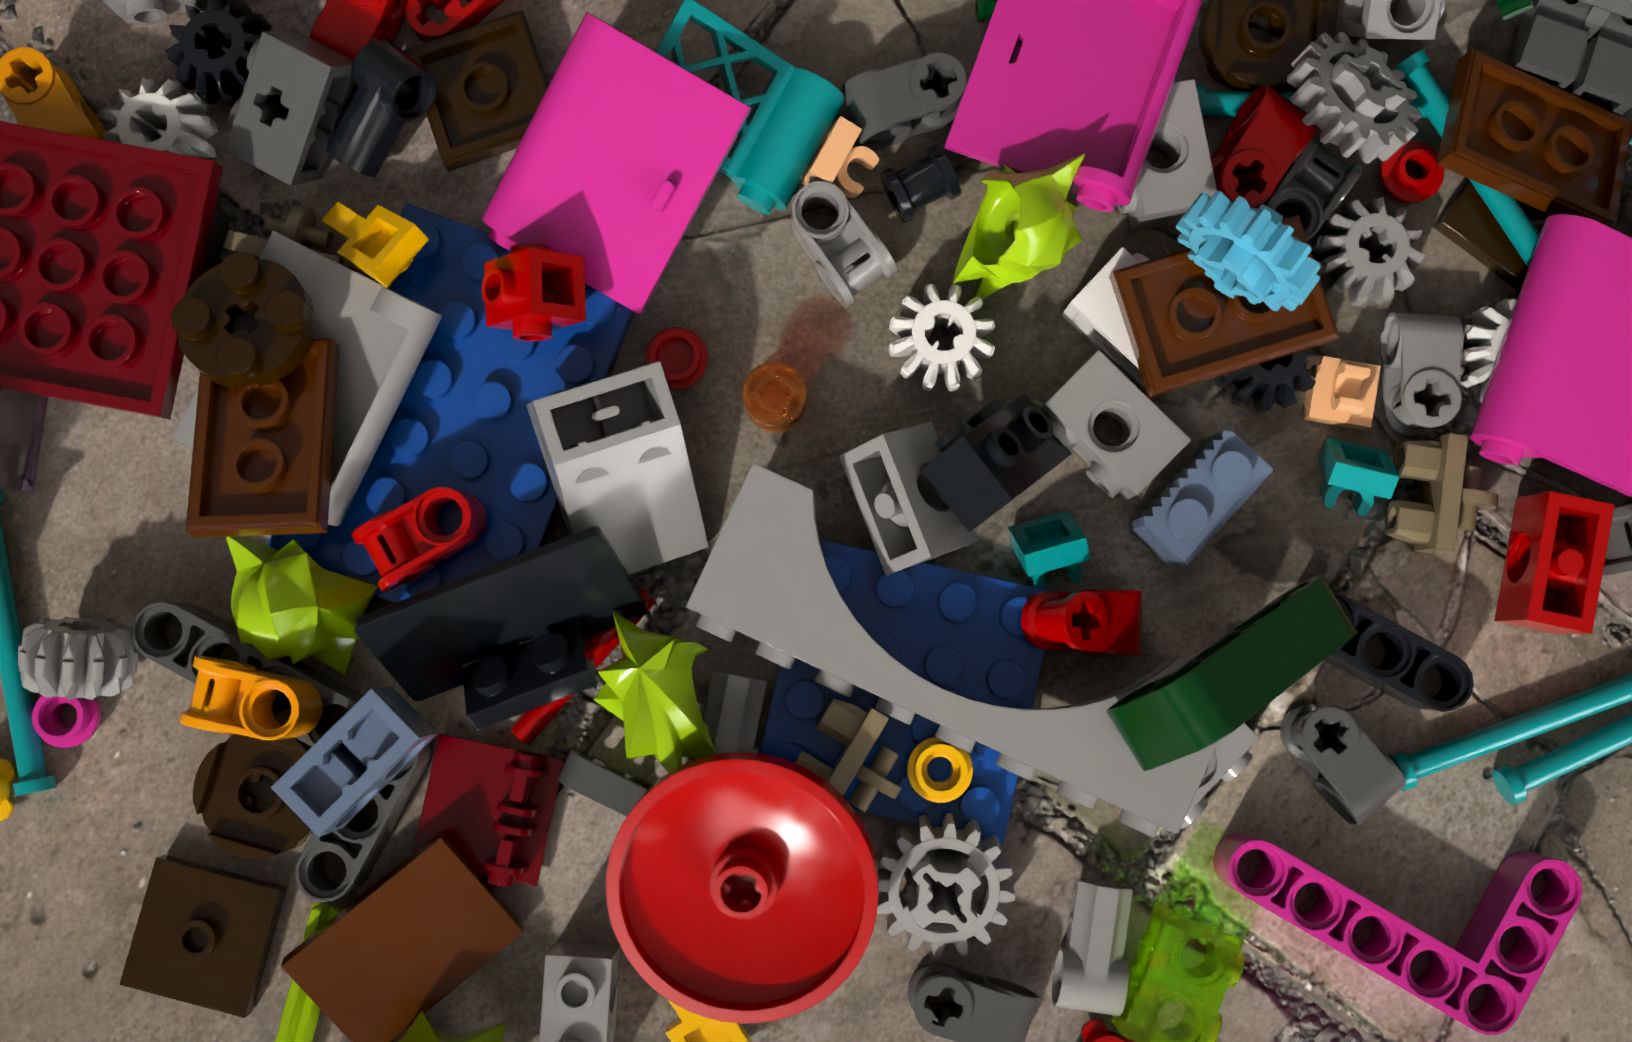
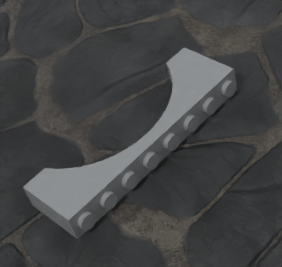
[686,463,1219,838]

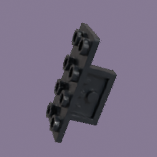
[354,526,648,730]

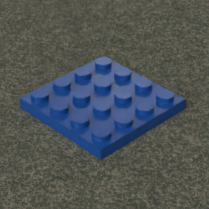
[760,539,1053,844]

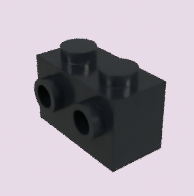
[922,394,1072,532]

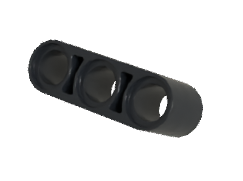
[1324,591,1474,712]

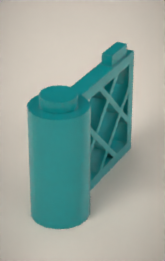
[654,0,845,215]

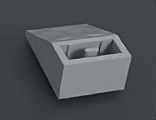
[526,361,709,575]

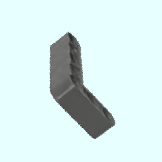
[131,602,434,902]

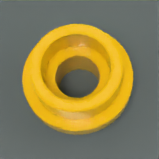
[907,737,973,803]

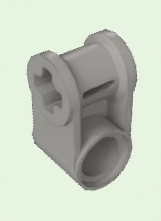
[791,181,898,308]
[1380,312,1464,438]

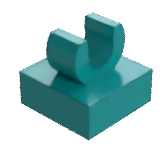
[1318,437,1400,516]
[1008,510,1090,590]

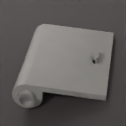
[172,231,443,526]

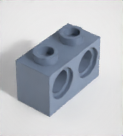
[271,687,438,837]

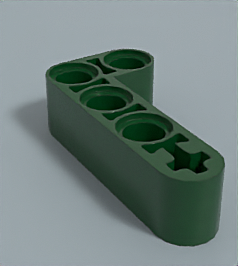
[1106,575,1358,771]

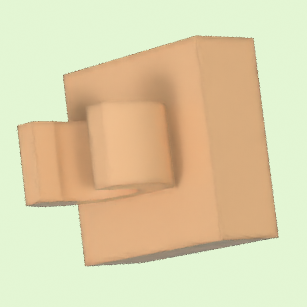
[800,116,880,198]
[1302,356,1381,431]

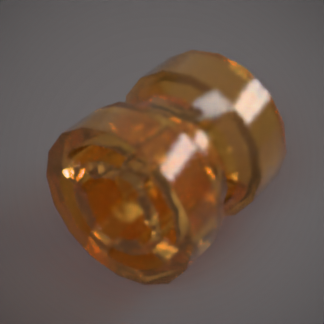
[742,361,807,433]

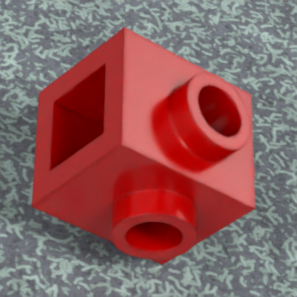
[481,243,586,341]

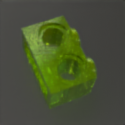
[1111,901,1245,1042]

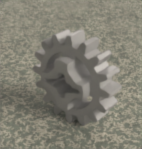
[1287,32,1421,164]
[877,813,1015,958]

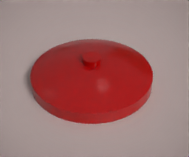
[606,752,879,1024]

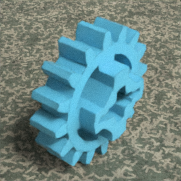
[1176,191,1321,311]

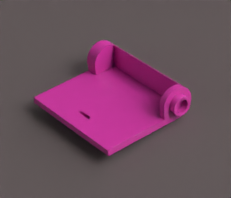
[944,0,1203,212]
[482,11,752,314]
[1470,214,1632,498]

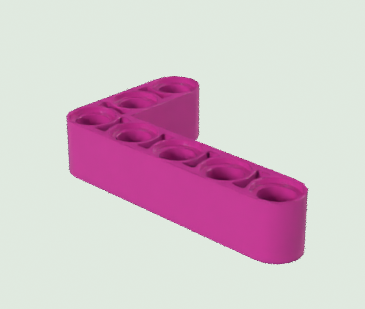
[1213,833,1583,1035]

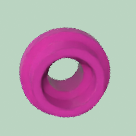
[32,695,101,748]

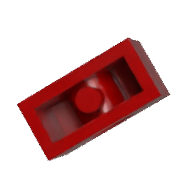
[1494,491,1615,634]

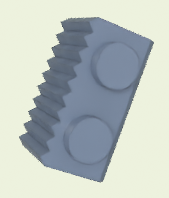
[1129,430,1274,569]

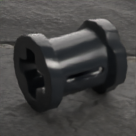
[880,145,961,223]

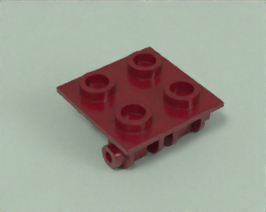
[413,734,564,887]

